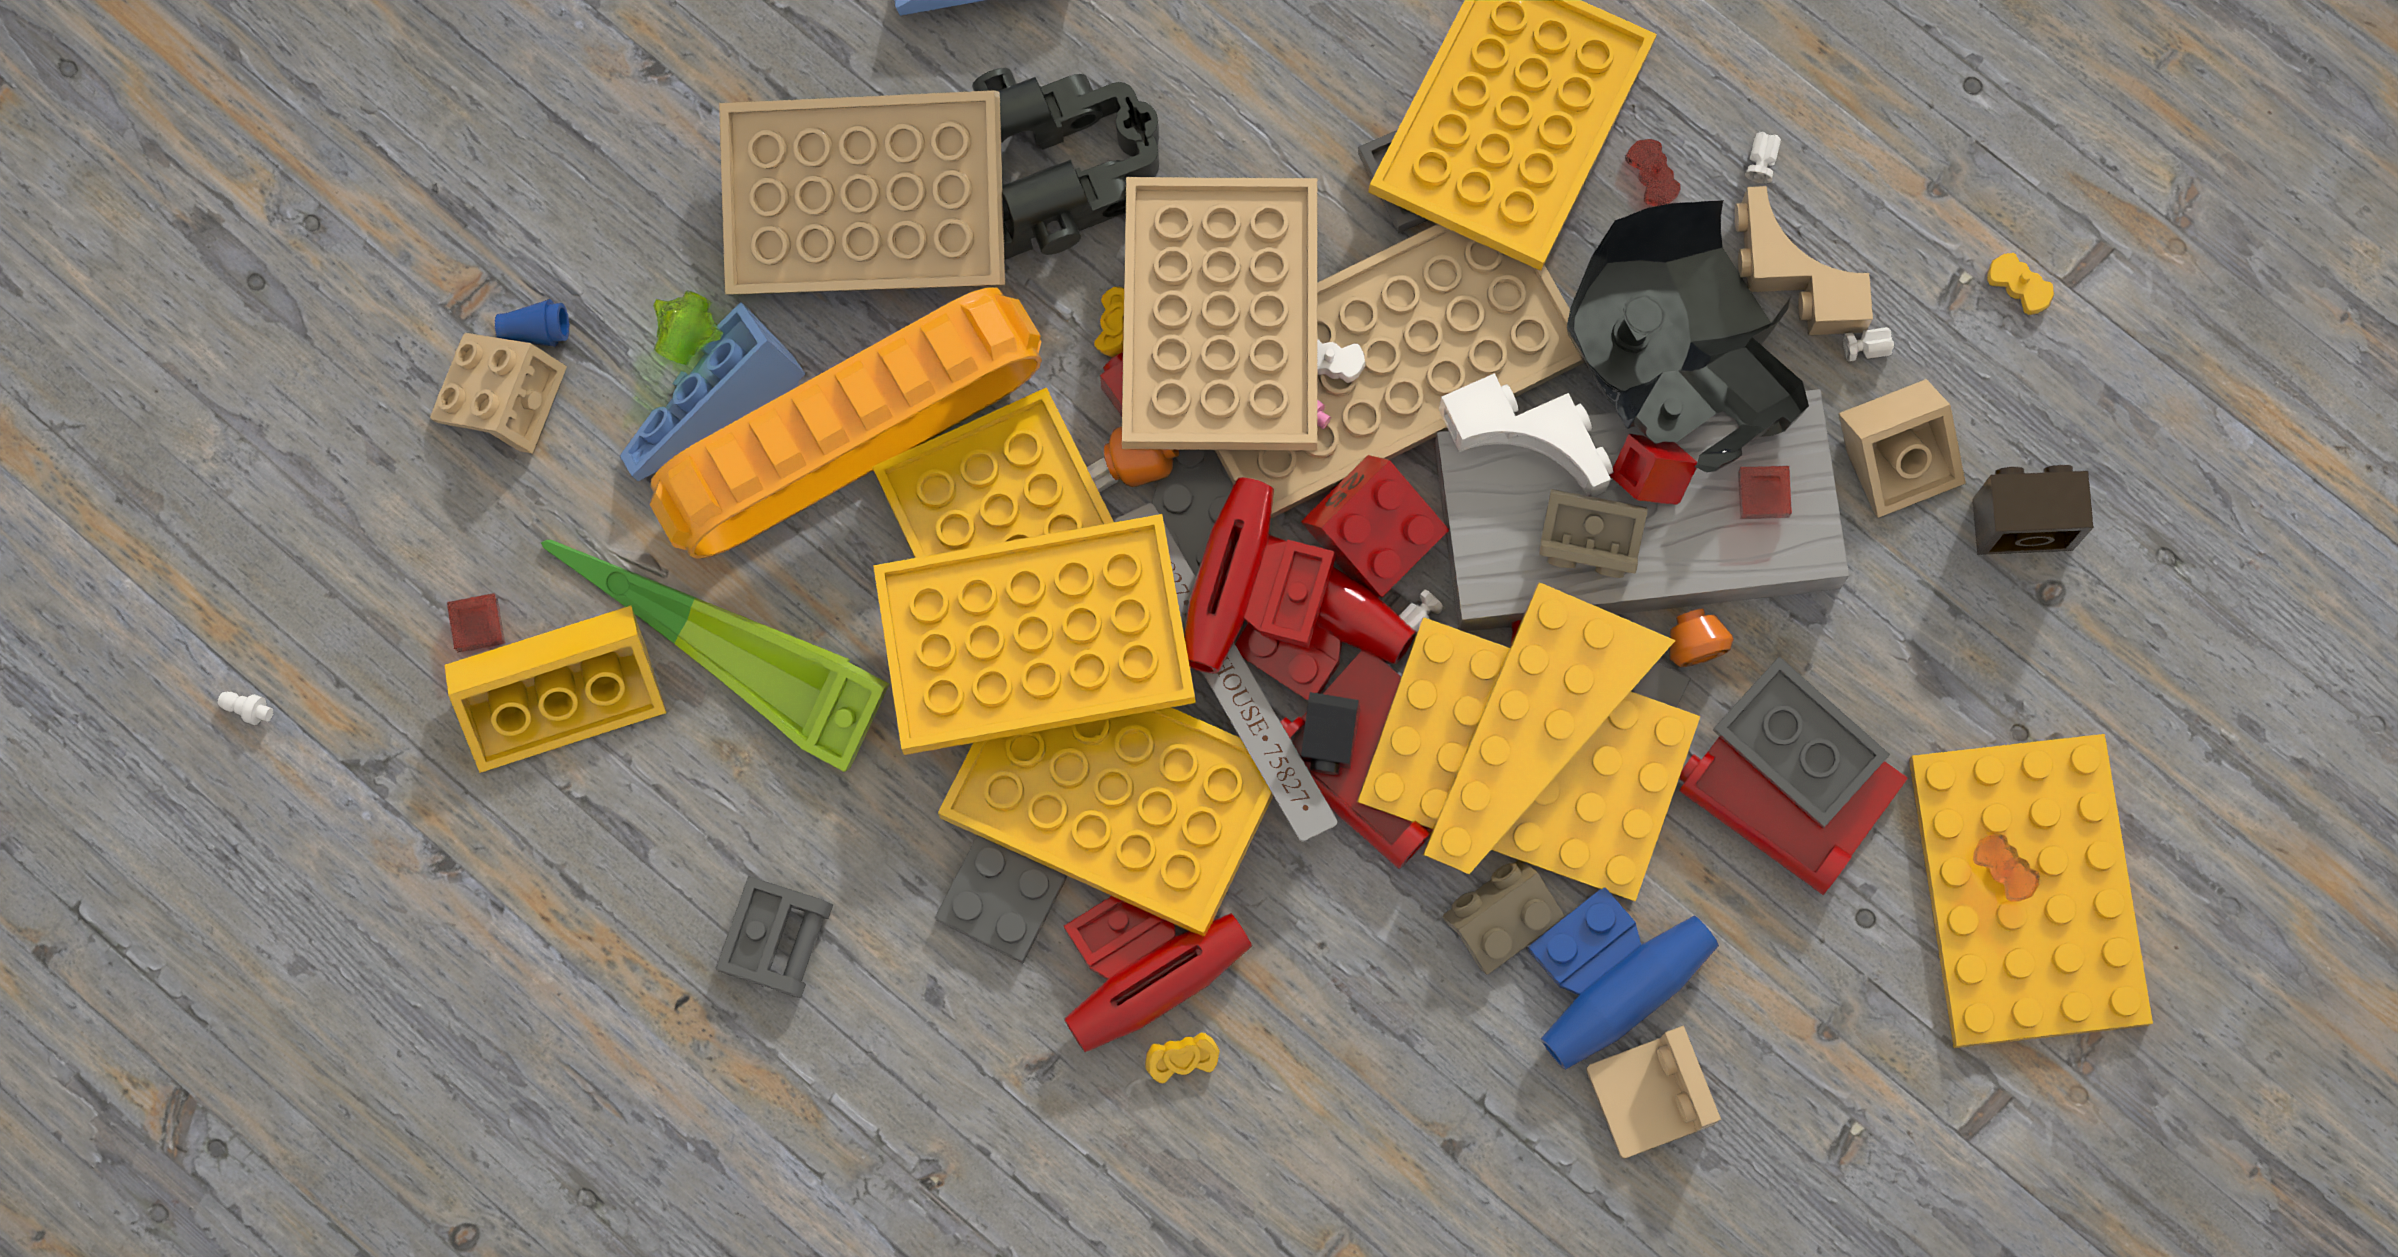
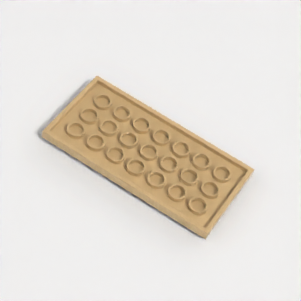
[1215,224,1584,518]

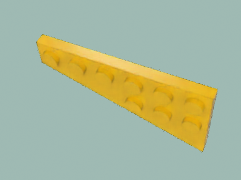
[1422,582,1676,874]

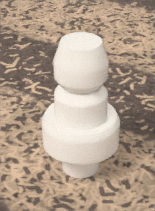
[218,692,273,725]

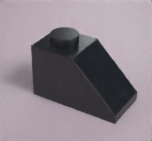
[1301,692,1360,775]

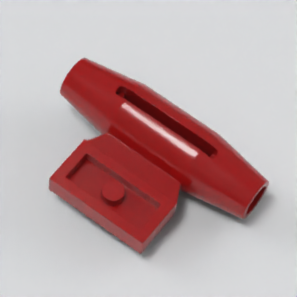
[1184,477,1336,674]
[1235,534,1417,700]
[1064,896,1252,1052]

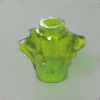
[653,290,723,365]

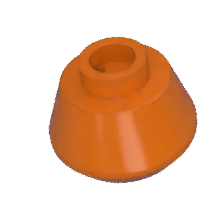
[1669,609,1734,667]

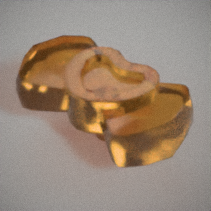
[1973,834,2040,902]

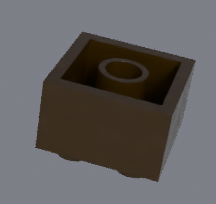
[1972,465,2094,555]

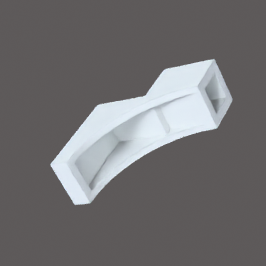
[1439,374,1614,497]

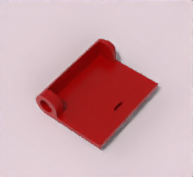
[1280,650,1433,869]
[1679,736,1908,895]

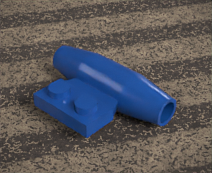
[1528,887,1719,1070]

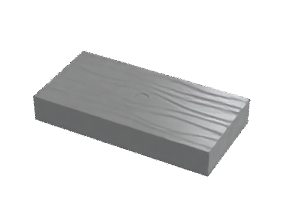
[1434,389,1849,632]

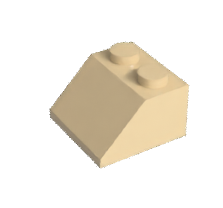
[1839,379,1966,518]

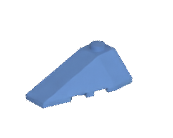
[620,302,805,482]

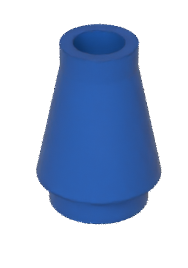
[495,299,569,347]

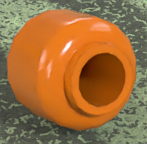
[1104,426,1179,487]

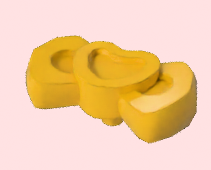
[1987,253,2054,315]
[1094,286,1124,357]
[1145,1032,1220,1083]

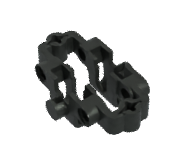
[972,68,1159,260]

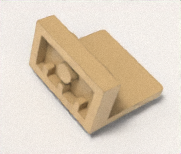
[430,333,567,454]
[1586,1025,1721,1159]

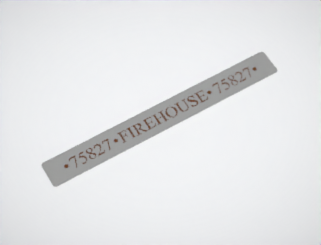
[1116,503,1338,841]

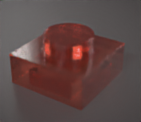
[1738,466,1792,519]
[447,593,505,653]

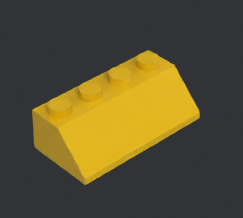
[444,605,666,773]

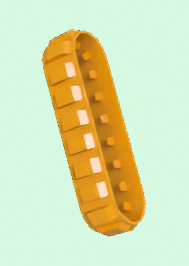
[650,287,1042,559]

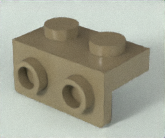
[1539,489,1648,578]
[1442,860,1565,975]

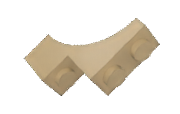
[1735,186,1873,335]

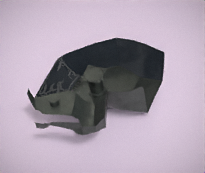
[1566,200,1809,473]

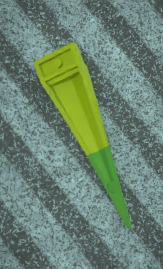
[541,539,890,772]

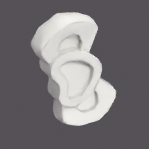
[1317,339,1365,383]

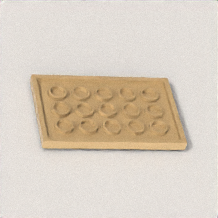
[719,90,1005,295]
[1122,177,1317,450]

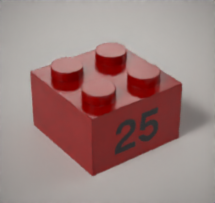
[1301,455,1449,597]

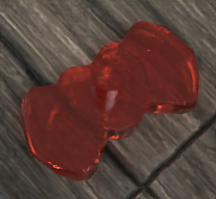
[1625,139,1681,206]

